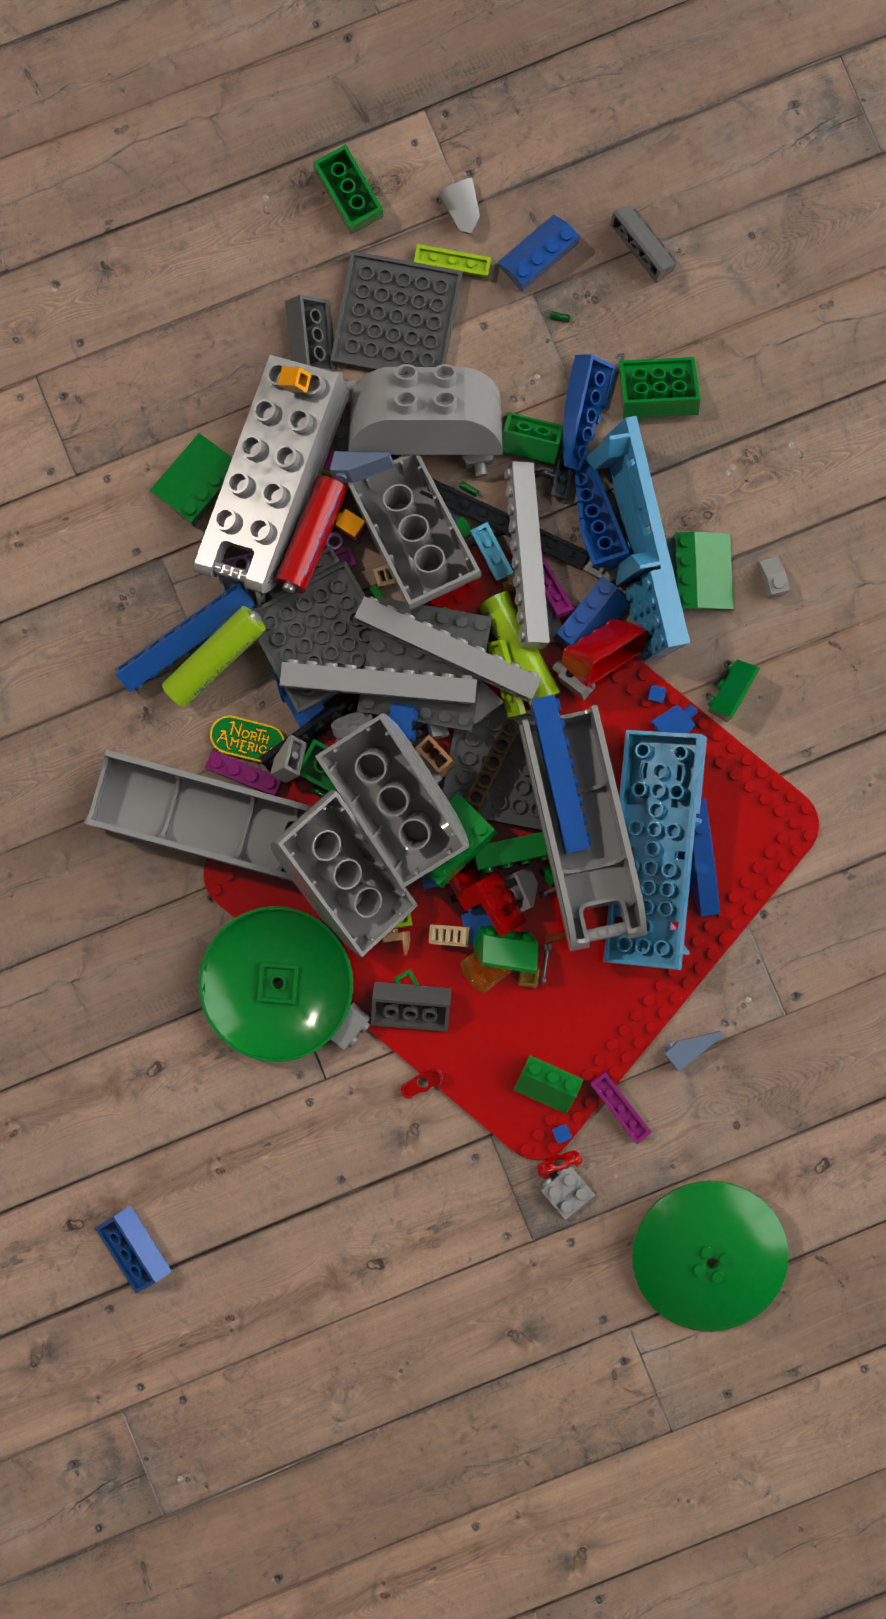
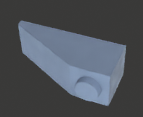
[330,451,394,483]
[663,1031,724,1072]

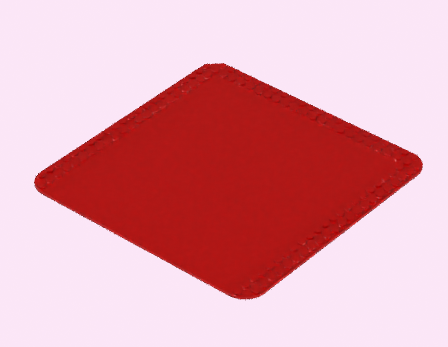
[203,546,819,1160]

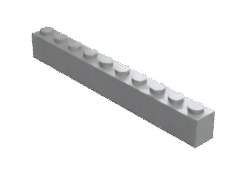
[504,461,550,649]
[354,597,542,703]
[280,659,477,705]

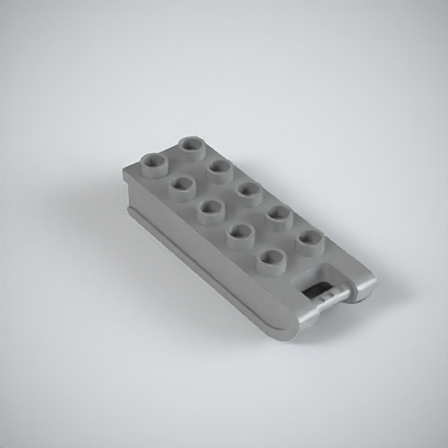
[193,355,350,593]
[519,705,648,951]
[84,750,312,882]

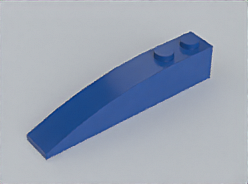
[563,354,616,471]
[574,459,630,569]
[678,799,720,917]

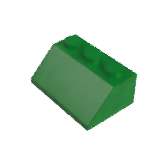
[502,412,563,464]
[707,659,760,722]
[473,925,538,974]
[514,1055,583,1114]

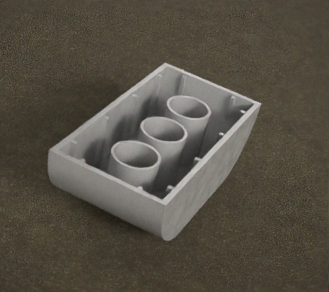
[349,364,503,455]
[347,455,481,610]
[315,713,469,889]
[271,790,418,957]

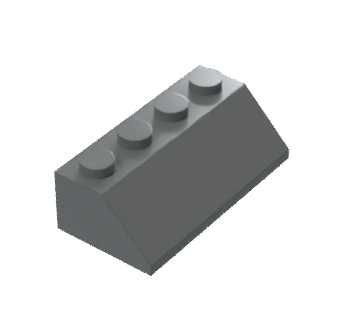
[610,205,676,283]
[285,295,335,372]
[371,982,451,1032]

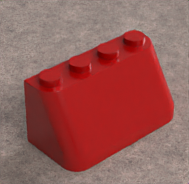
[561,619,648,687]

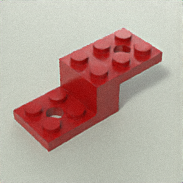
[449,860,527,937]

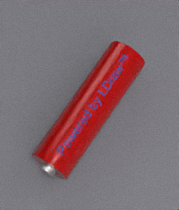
[274,476,348,594]

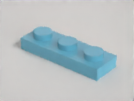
[470,522,514,582]

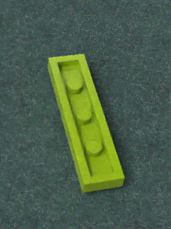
[414,244,491,278]
[487,638,526,717]

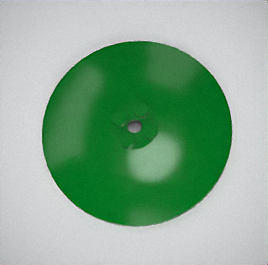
[199,906,353,1062]
[632,1180,789,1332]

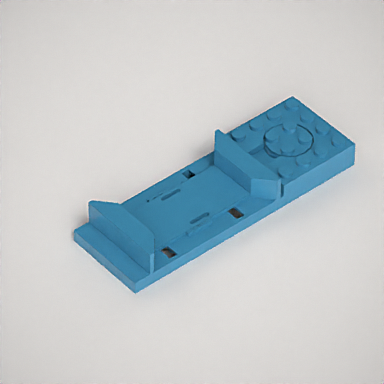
[586,416,690,661]
[603,730,707,970]

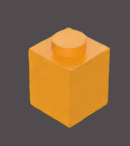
[277,366,312,393]
[335,509,366,541]

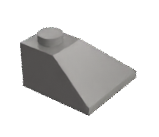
[502,867,538,914]

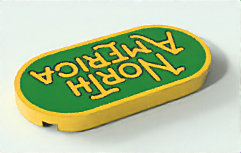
[210,716,284,763]

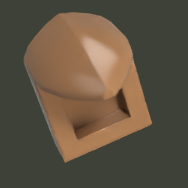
[383,929,410,955]

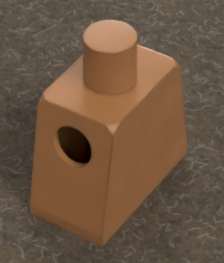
[415,735,456,778]

